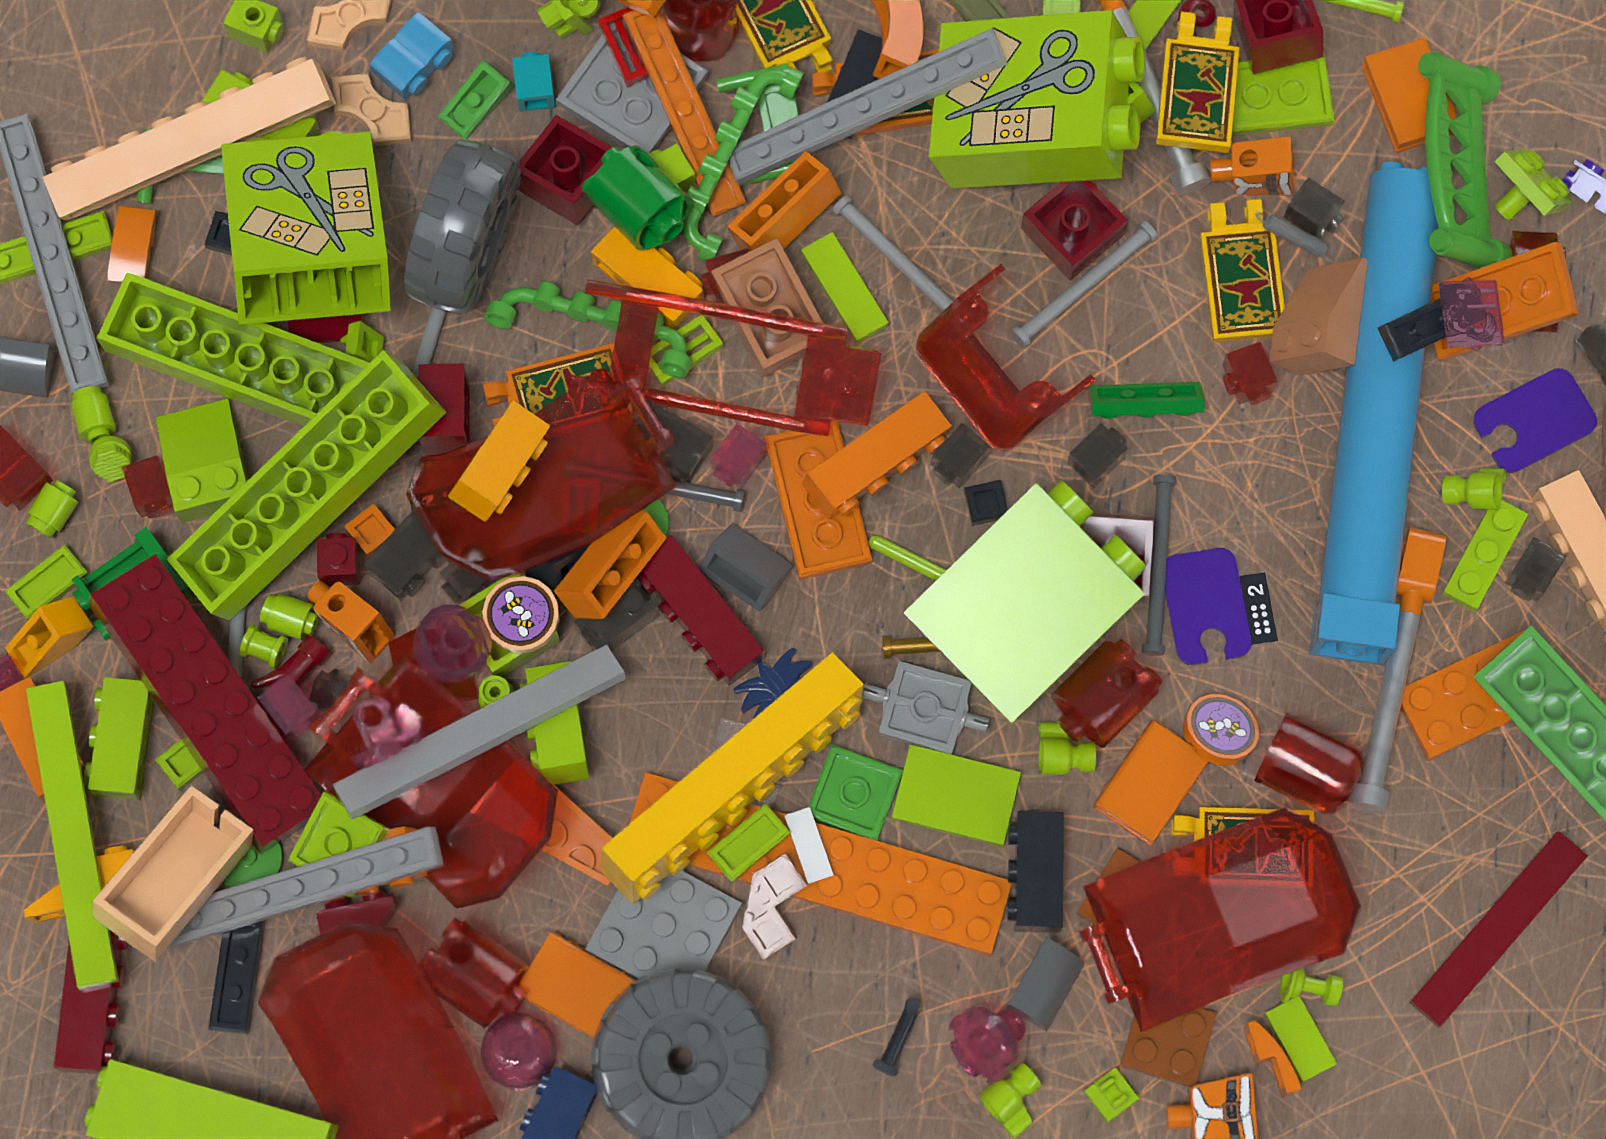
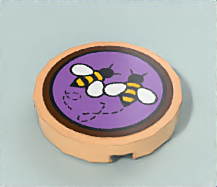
[482,576,559,654]

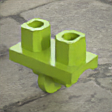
[537,0,601,39]

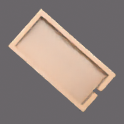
[93,786,253,962]

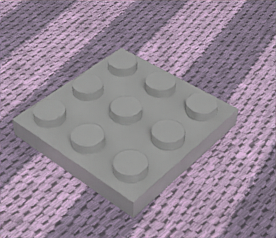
[555,19,708,154]
[585,871,742,980]

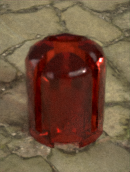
[1254,713,1364,815]

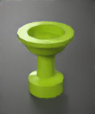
[1279,957,1343,1007]

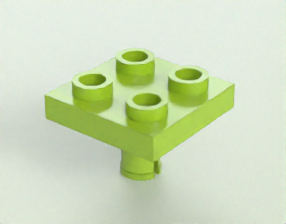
[1494,148,1574,221]

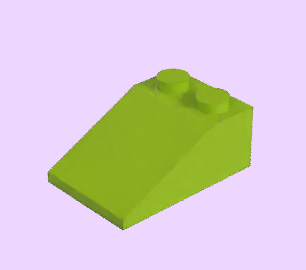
[156,399,249,523]

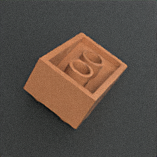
[711,238,830,378]
[1269,257,1368,375]

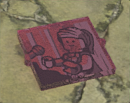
[1439,277,1505,350]

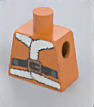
[1211,136,1295,196]
[307,581,396,664]
[1166,1074,1258,1139]

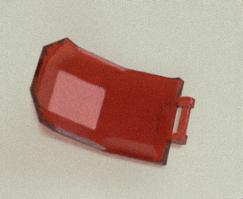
[406,368,677,580]
[304,653,558,909]
[1078,807,1361,1032]
[257,921,499,1139]

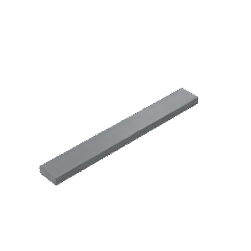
[728,28,1007,185]
[0,113,109,394]
[333,644,626,820]
[167,827,444,949]

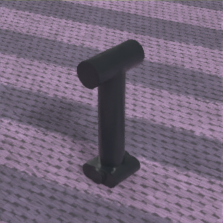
[873,998,922,1077]

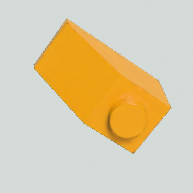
[5,596,93,678]

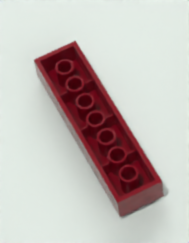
[89,554,322,855]

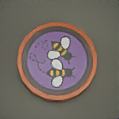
[1183,694,1259,766]

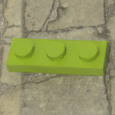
[1442,500,1528,613]

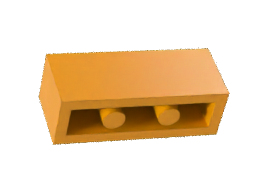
[591,226,704,330]
[448,400,550,522]

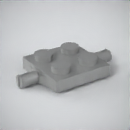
[861,661,990,755]

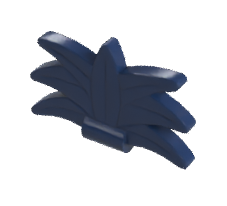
[733,648,813,719]

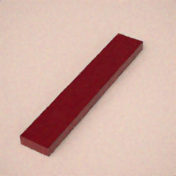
[1409,831,1588,1028]

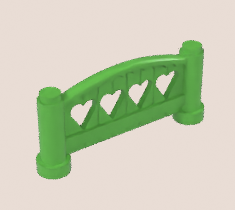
[1418,52,1513,269]

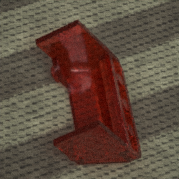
[915,264,1095,452]

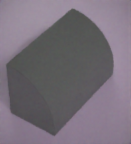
[0,338,56,398]
[699,523,793,612]
[1007,937,1084,1032]

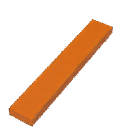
[623,9,746,218]

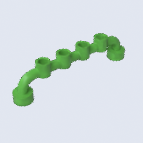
[683,67,804,265]
[483,281,692,378]

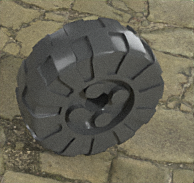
[404,139,521,315]
[591,968,771,1139]

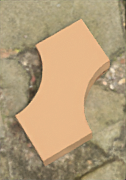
[307,0,392,51]
[332,74,412,146]

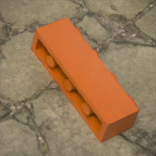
[802,391,952,519]

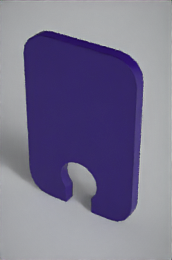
[1473,368,1597,473]
[1165,548,1251,665]

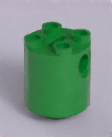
[582,145,691,251]

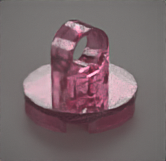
[351,696,426,771]
[949,1006,1025,1083]

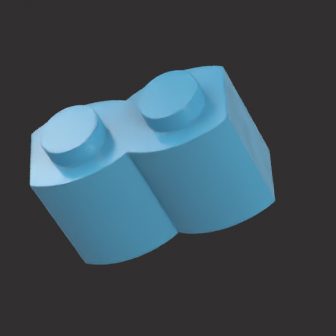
[370,12,454,100]

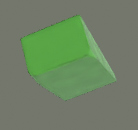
[438,60,515,140]

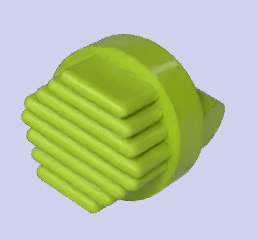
[89,436,132,483]

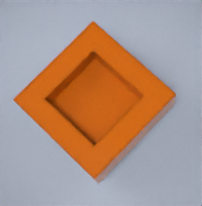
[344,504,398,558]

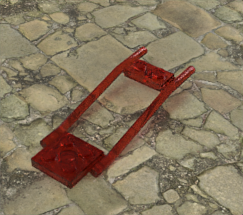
[569,279,882,437]

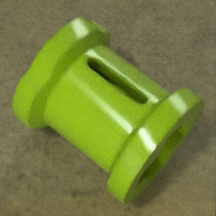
[239,624,288,669]

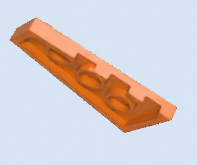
[470,755,613,887]

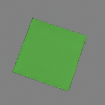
[808,744,903,841]

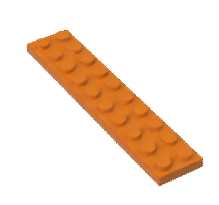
[629,772,1012,957]

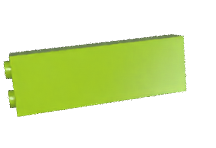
[85,1059,339,1139]

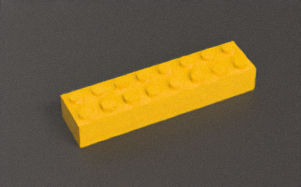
[601,652,864,905]

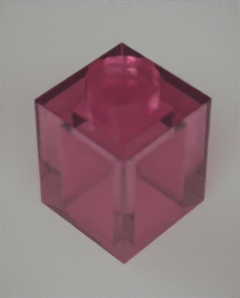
[710,423,768,489]

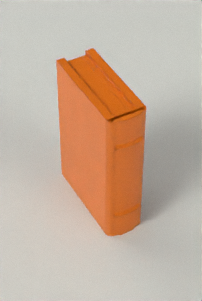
[1361,38,1457,153]
[1093,721,1208,847]
[515,931,637,1039]

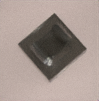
[308,669,356,721]

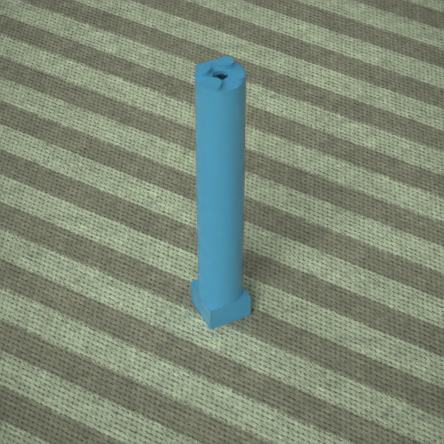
[1309,161,1438,666]

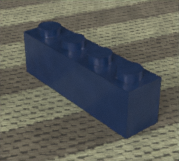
[519,1067,598,1139]

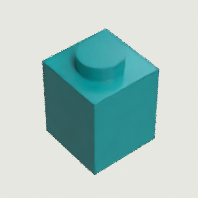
[512,52,555,112]

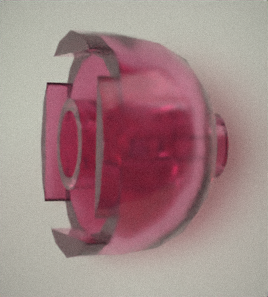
[412,604,492,683]
[480,1012,558,1091]

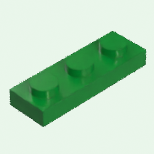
[1089,382,1205,419]

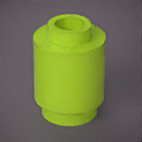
[70,386,116,444]
[25,480,79,538]
[260,593,319,640]

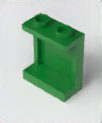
[71,527,194,641]

